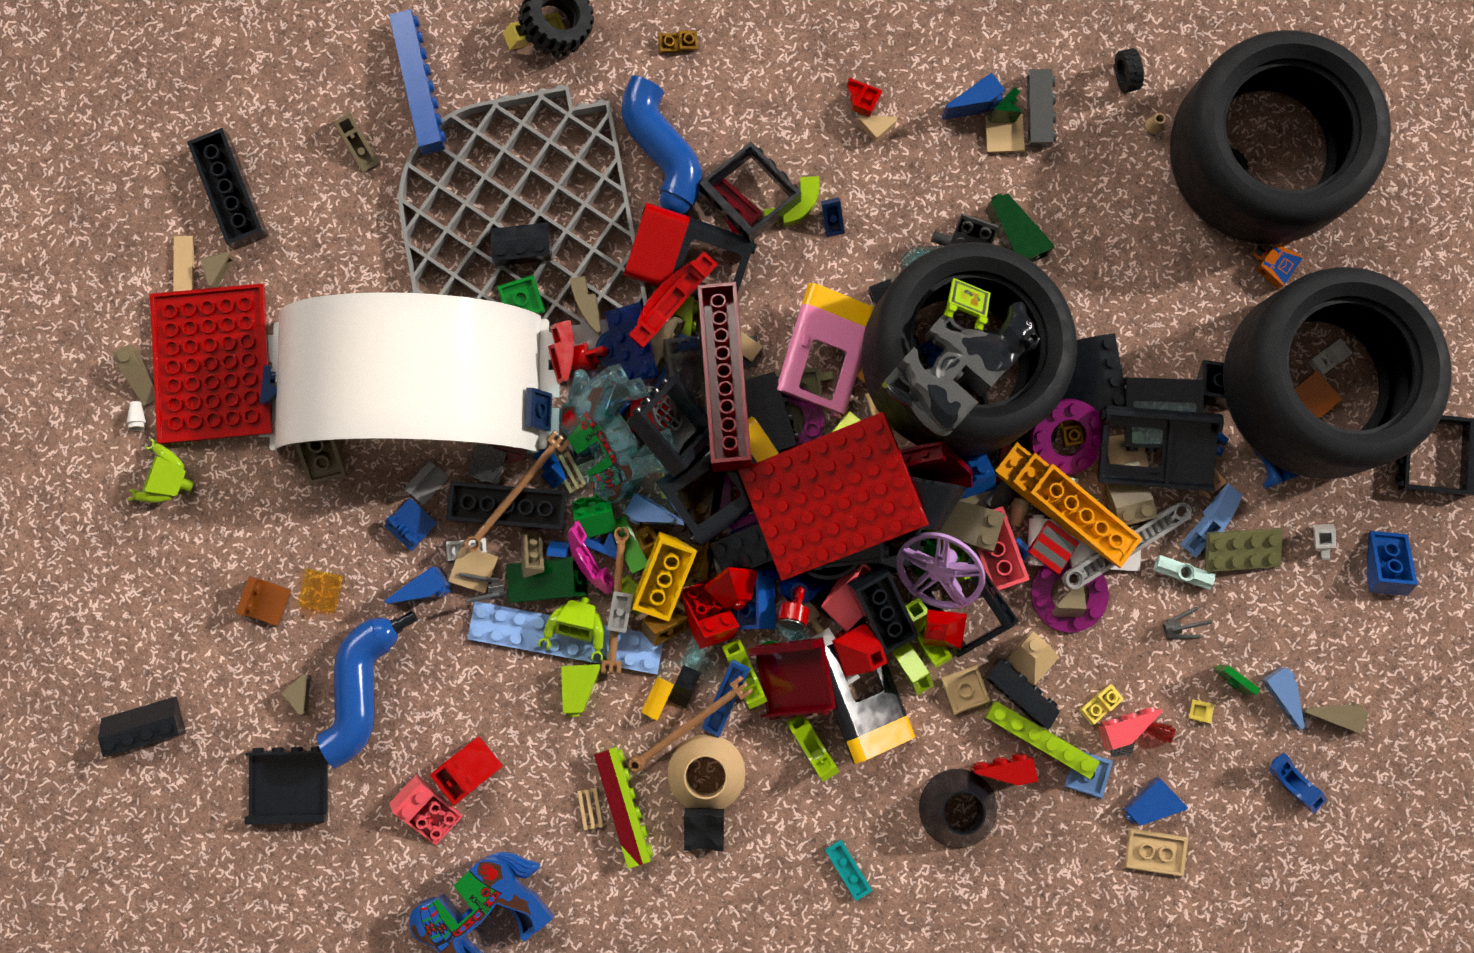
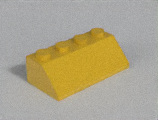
[632,532,697,621]

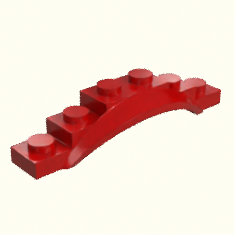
[628,251,718,349]

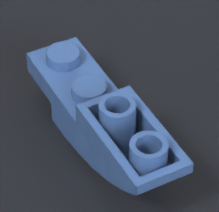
[1180,483,1243,557]

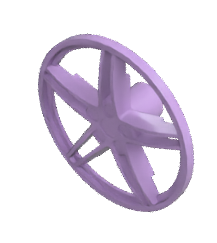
[896,532,985,609]

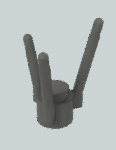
[458,572,504,603]
[1163,606,1213,640]

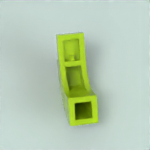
[764,176,819,227]
[905,597,952,669]
[722,639,767,709]
[786,714,840,782]

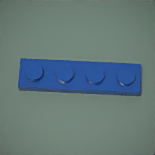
[702,659,751,737]

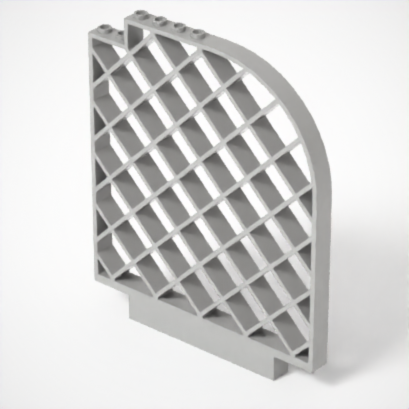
[398,85,648,364]

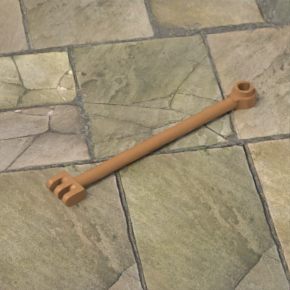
[464,430,570,552]
[601,527,630,675]
[628,676,753,772]

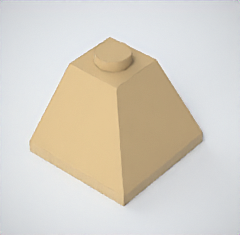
[1006,631,1059,685]

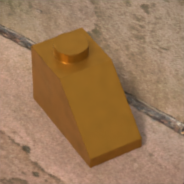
[632,523,657,560]
[642,613,687,647]

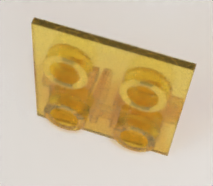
[298,568,344,613]

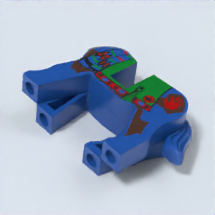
[409,852,554,953]

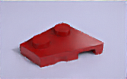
[847,78,883,117]

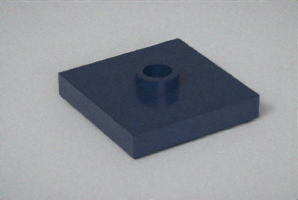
[525,388,552,432]

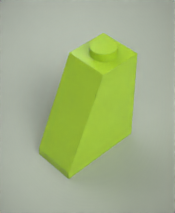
[891,642,934,696]
[561,664,602,717]

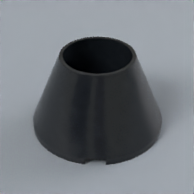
[911,477,966,531]
[919,769,997,848]

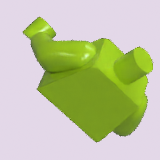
[127,439,194,503]
[538,597,604,662]

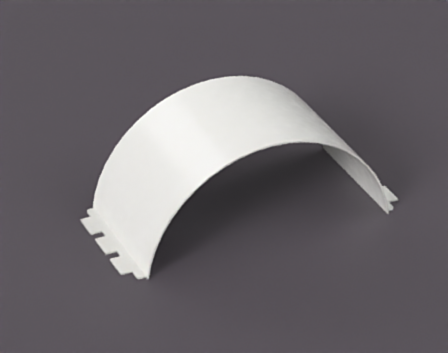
[259,292,560,454]

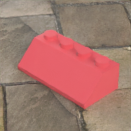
[975,506,1030,591]

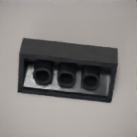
[983,659,1060,730]
[98,696,186,757]

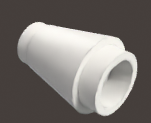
[126,401,146,431]

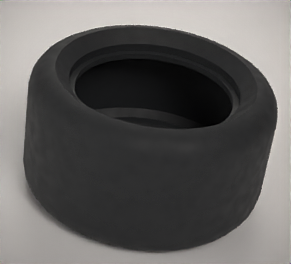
[1170,30,1391,244]
[861,242,1077,456]
[1223,267,1452,479]

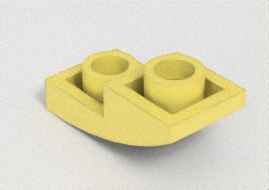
[1079,684,1124,725]

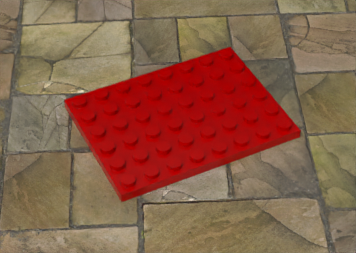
[150,283,273,444]
[738,411,929,581]

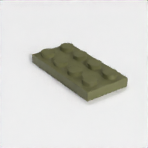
[1205,528,1283,572]

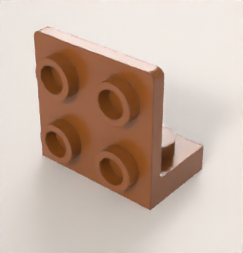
[235,576,291,626]

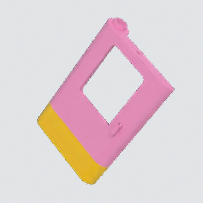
[777,283,875,419]

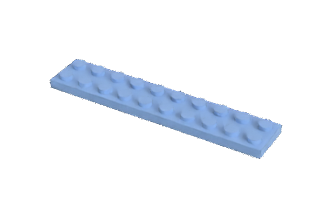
[467,601,663,674]

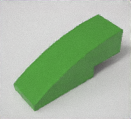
[612,515,648,575]

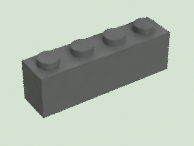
[1027,69,1056,147]

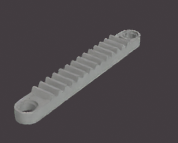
[1062,502,1192,589]

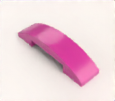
[568,521,614,594]

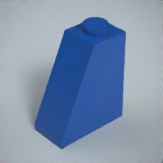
[1123,777,1188,826]

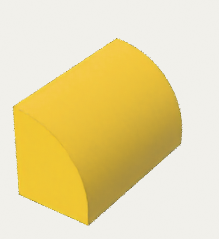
[641,676,674,721]

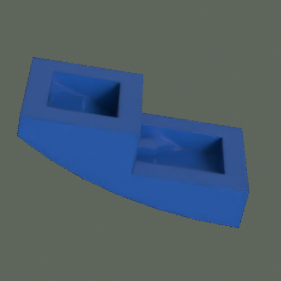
[532,446,566,489]
[547,540,570,557]

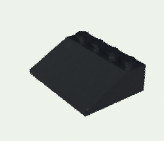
[1063,333,1126,414]

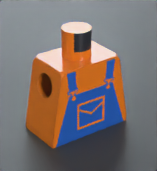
[1252,244,1303,290]

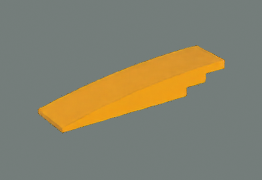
[994,442,1143,568]

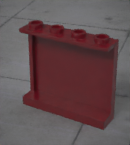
[900,441,973,488]
[748,637,837,720]

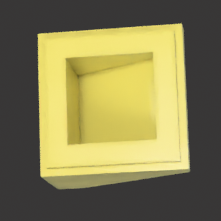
[1189,699,1215,724]

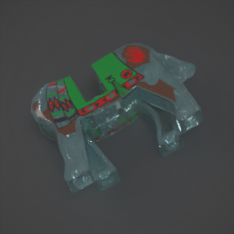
[559,364,678,503]

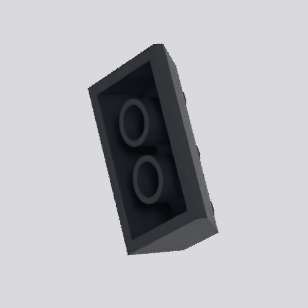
[491,222,553,266]

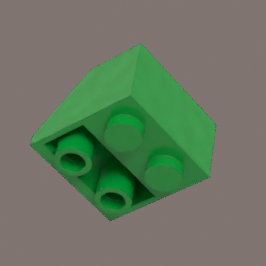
[572,492,617,538]

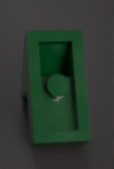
[988,87,1022,123]

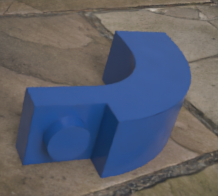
[1269,752,1327,814]

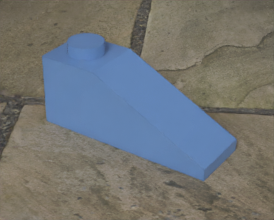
[624,493,684,526]
[1261,667,1305,730]

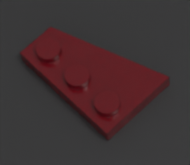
[714,179,763,234]

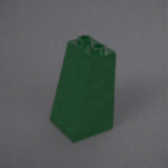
[985,193,1054,262]
[505,557,588,603]

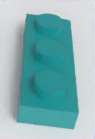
[824,839,873,901]

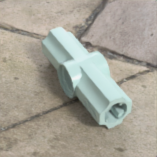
[1153,555,1215,590]

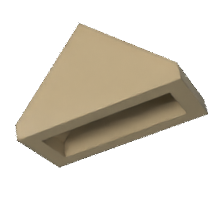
[858,115,897,143]

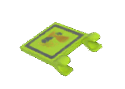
[944,278,991,331]

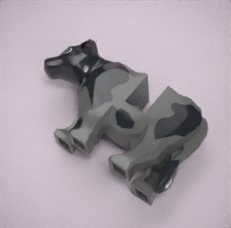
[881,302,1040,436]

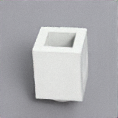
[1313,524,1336,560]

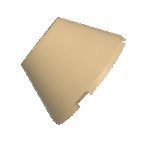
[668,734,745,809]

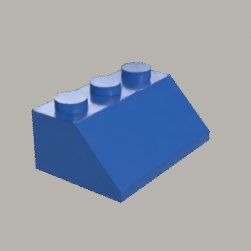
[731,570,775,630]

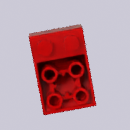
[680,579,739,649]
[430,736,503,806]
[970,753,1038,786]

